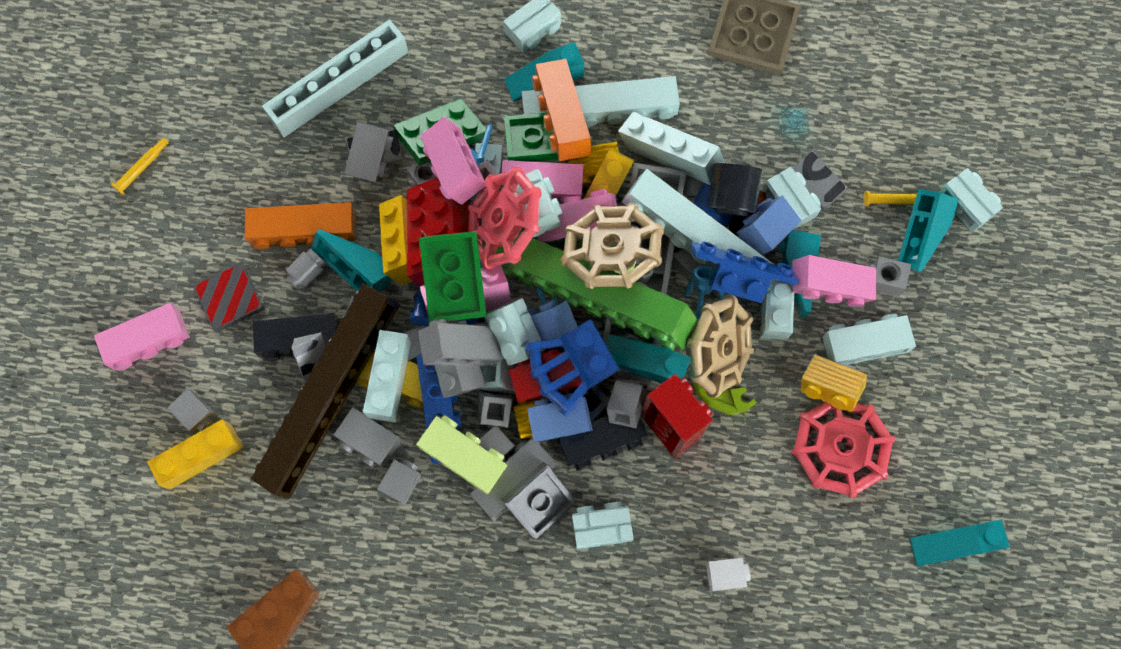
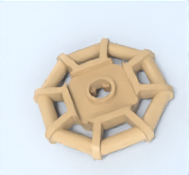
[561,204,664,289]
[687,294,754,398]

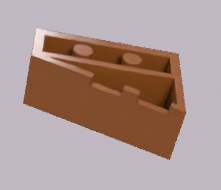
[226,569,320,649]

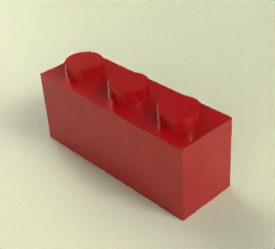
[509,350,583,404]

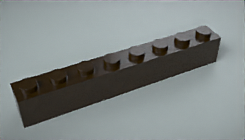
[251,284,401,499]

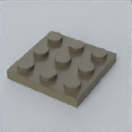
[707,0,801,75]

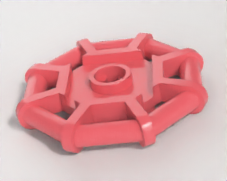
[467,167,542,269]
[792,401,895,498]

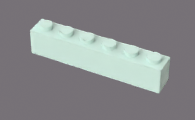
[262,19,409,137]
[522,76,680,127]
[622,169,773,269]

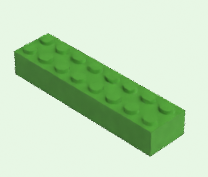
[483,232,699,351]

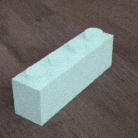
[618,112,725,185]

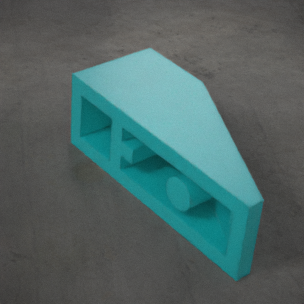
[504,42,584,102]
[898,189,959,272]
[311,230,392,292]
[778,230,821,318]
[606,334,691,384]
[909,519,1010,566]

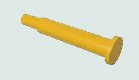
[110,138,169,195]
[864,191,917,206]

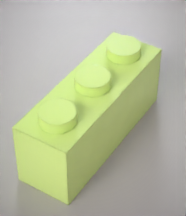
[415,415,508,494]

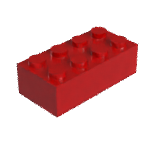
[407,177,469,287]
[640,374,713,459]

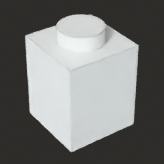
[706,558,751,592]

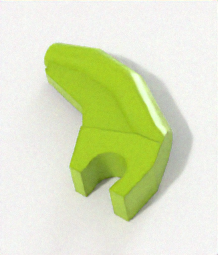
[692,382,757,415]

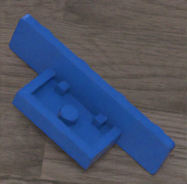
[691,241,799,303]
[417,354,462,464]

